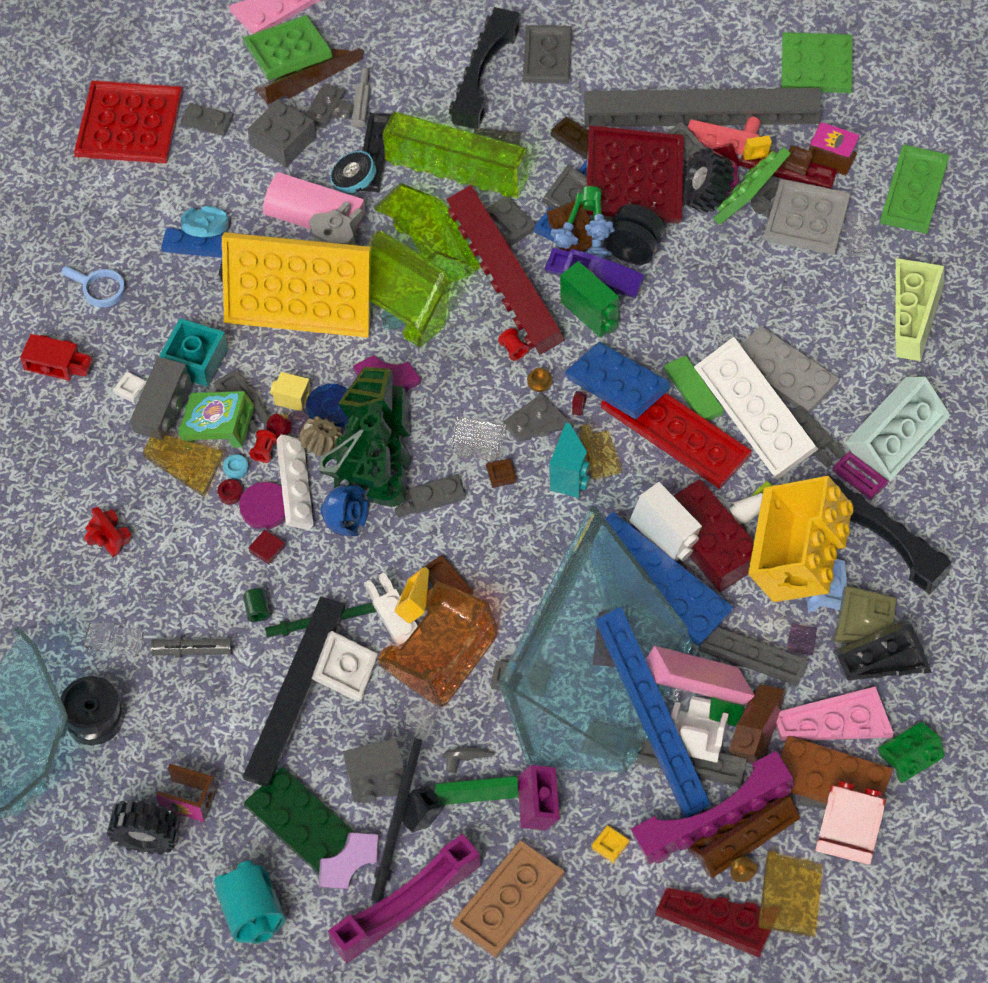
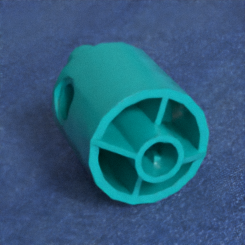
[213,861,286,944]

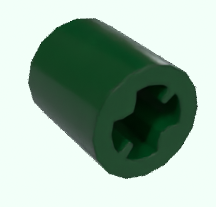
[243,588,270,623]

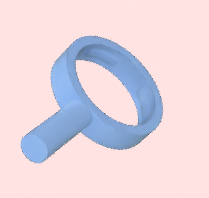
[62,266,125,307]

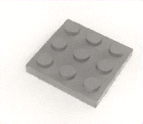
[764,179,851,255]

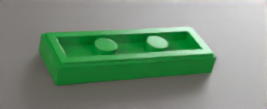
[435,776,518,805]

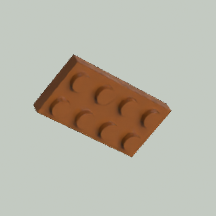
[780,736,893,804]

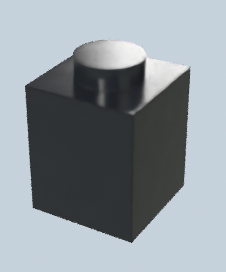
[402,786,445,833]

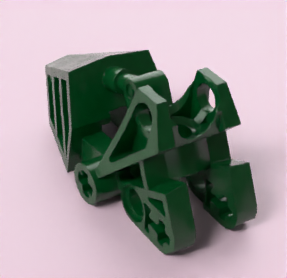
[319,367,411,507]

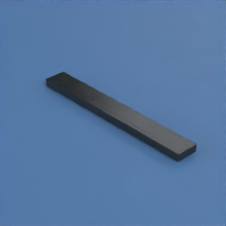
[243,596,345,788]

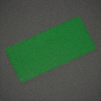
[709,697,744,727]

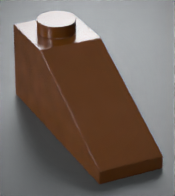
[729,684,786,764]

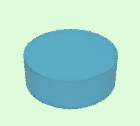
[223,454,249,480]

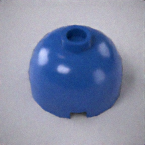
[321,485,368,536]

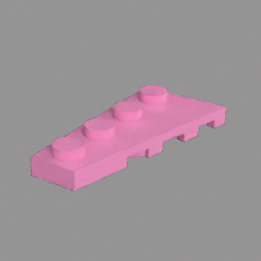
[229,0,320,34]

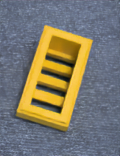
[394,567,429,623]

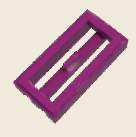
[832,451,888,500]

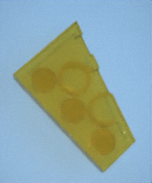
[143,435,223,498]

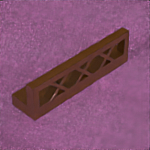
[688,795,800,878]

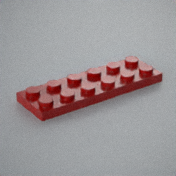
[601,393,752,489]

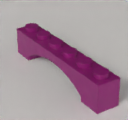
[631,751,794,865]
[327,833,481,964]

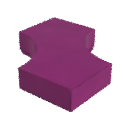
[353,355,421,391]

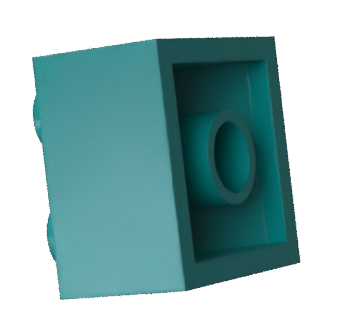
[549,423,590,498]

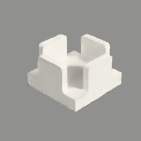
[671,696,728,762]

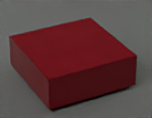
[248,530,285,565]

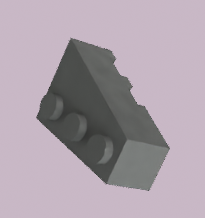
[130,357,193,440]

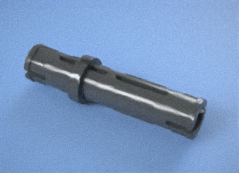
[151,637,232,658]

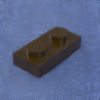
[551,116,588,160]

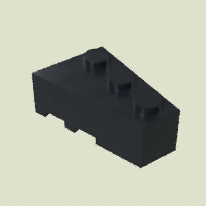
[832,620,932,680]

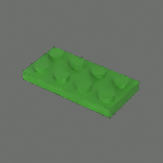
[880,145,949,234]

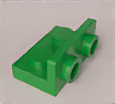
[878,722,945,783]

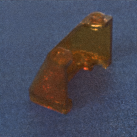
[377,581,498,707]

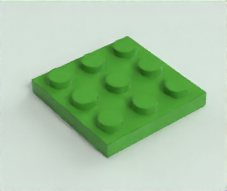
[243,15,332,81]
[781,32,852,93]
[713,147,791,224]

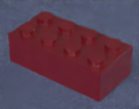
[673,479,754,593]

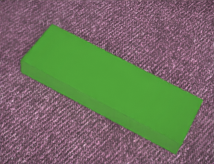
[664,355,724,421]

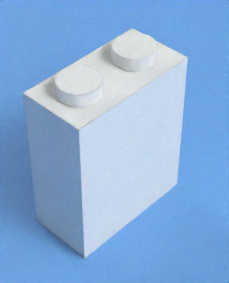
[629,482,702,561]

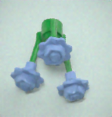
[550,186,615,259]

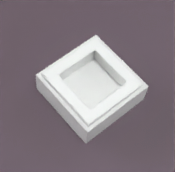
[113,372,147,404]

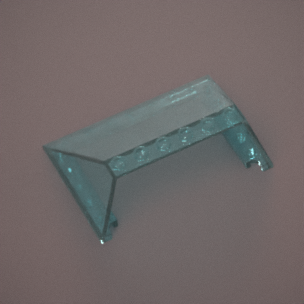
[498,505,692,773]

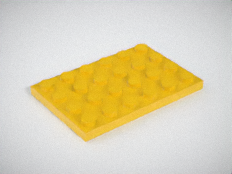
[222,232,371,338]

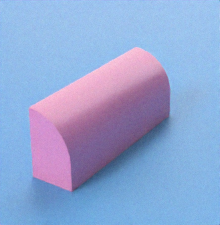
[263,172,366,236]
[645,646,755,704]

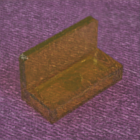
[579,424,622,480]

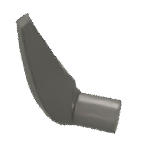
[442,748,494,773]

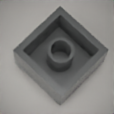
[248,99,316,167]
[343,738,404,803]

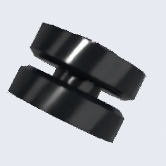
[604,204,665,265]
[59,676,124,746]

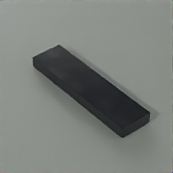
[356,113,393,193]

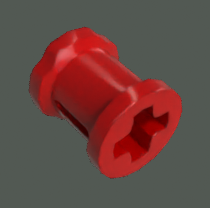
[498,328,529,361]
[249,430,278,463]

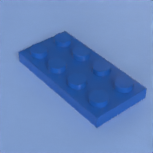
[565,342,670,419]

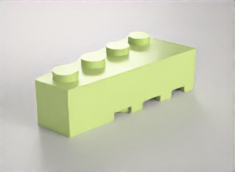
[895,258,944,361]

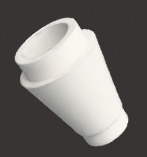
[728,493,763,525]

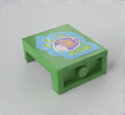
[178,391,254,448]

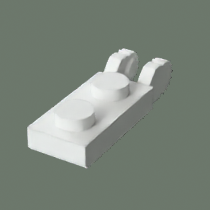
[364,572,422,647]

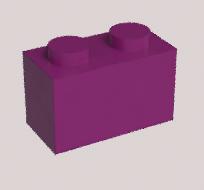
[517,765,560,830]

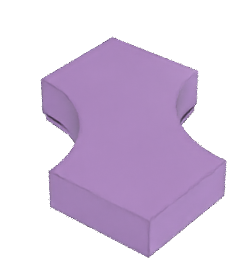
[319,833,378,889]

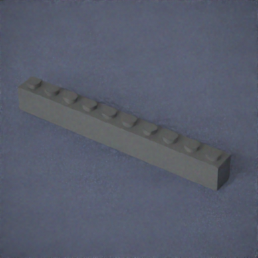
[584,88,821,127]

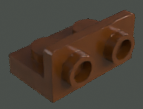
[546,199,594,252]

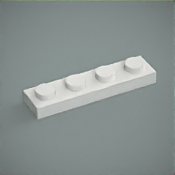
[277,434,314,529]

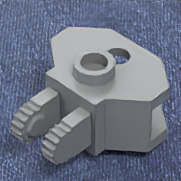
[309,201,364,245]

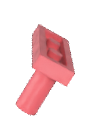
[688,117,761,155]

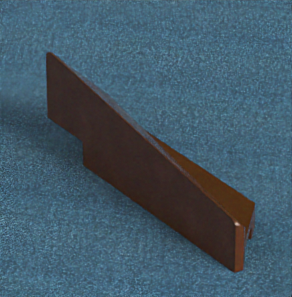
[255,48,363,105]

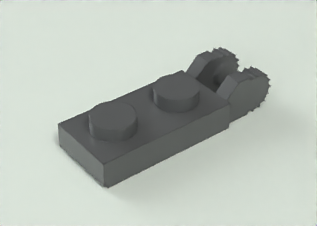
[214,370,269,433]
[791,405,845,467]
[390,475,465,517]

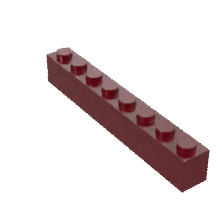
[446,185,565,355]

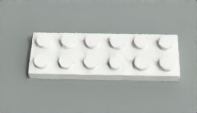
[694,337,818,480]

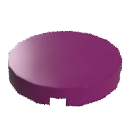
[239,482,285,529]

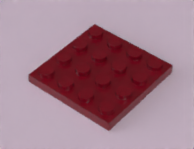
[586,125,684,224]

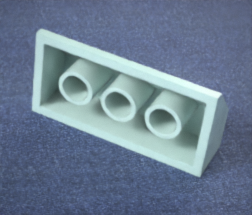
[845,377,951,481]

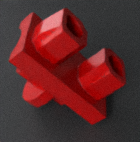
[84,506,131,557]

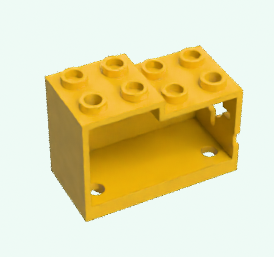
[748,476,853,602]

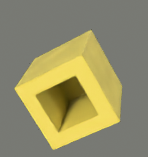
[270,372,311,412]

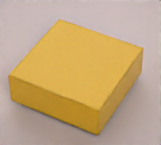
[743,135,772,160]
[591,825,630,863]

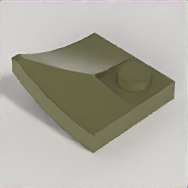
[833,586,896,644]

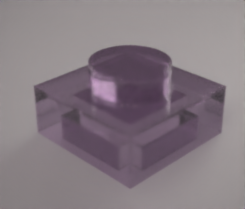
[787,624,817,656]

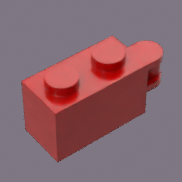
[20,334,93,381]

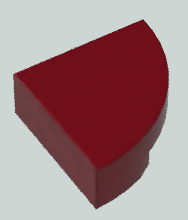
[711,143,740,167]
[572,391,587,416]

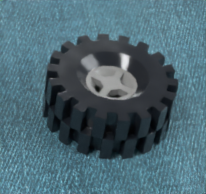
[682,148,734,213]
[107,800,180,855]

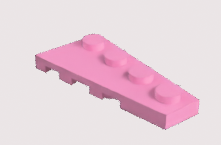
[775,687,893,741]

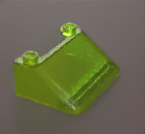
[367,230,451,348]

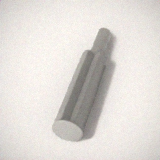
[351,68,370,128]

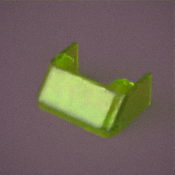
[374,182,480,288]

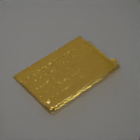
[758,851,823,937]

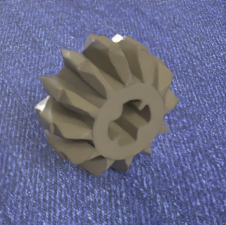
[299,416,343,457]

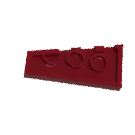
[655,888,781,958]

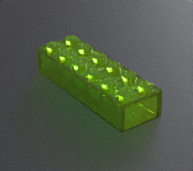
[383,111,528,198]

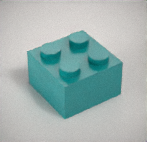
[159,318,228,387]

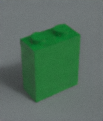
[560,261,619,338]

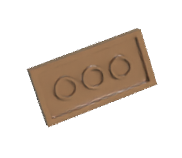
[452,840,565,959]

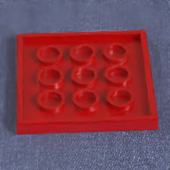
[74,80,183,164]

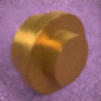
[527,368,552,392]
[730,857,758,882]

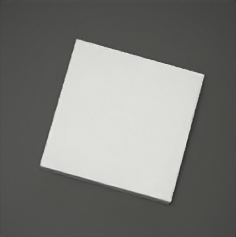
[312,631,378,701]

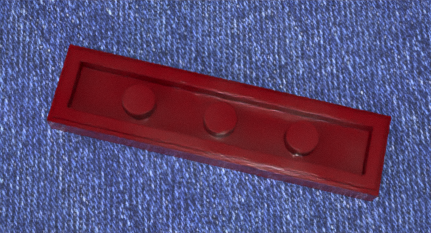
[739,150,837,189]

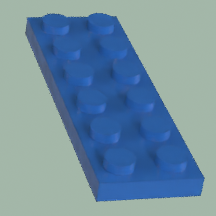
[578,511,734,647]

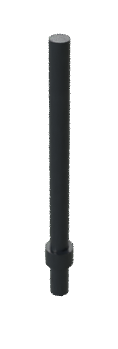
[371,738,423,902]

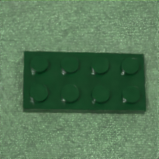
[243,767,356,875]

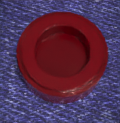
[266,414,291,437]
[217,479,243,505]

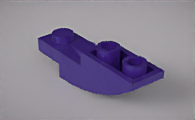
[544,248,645,298]

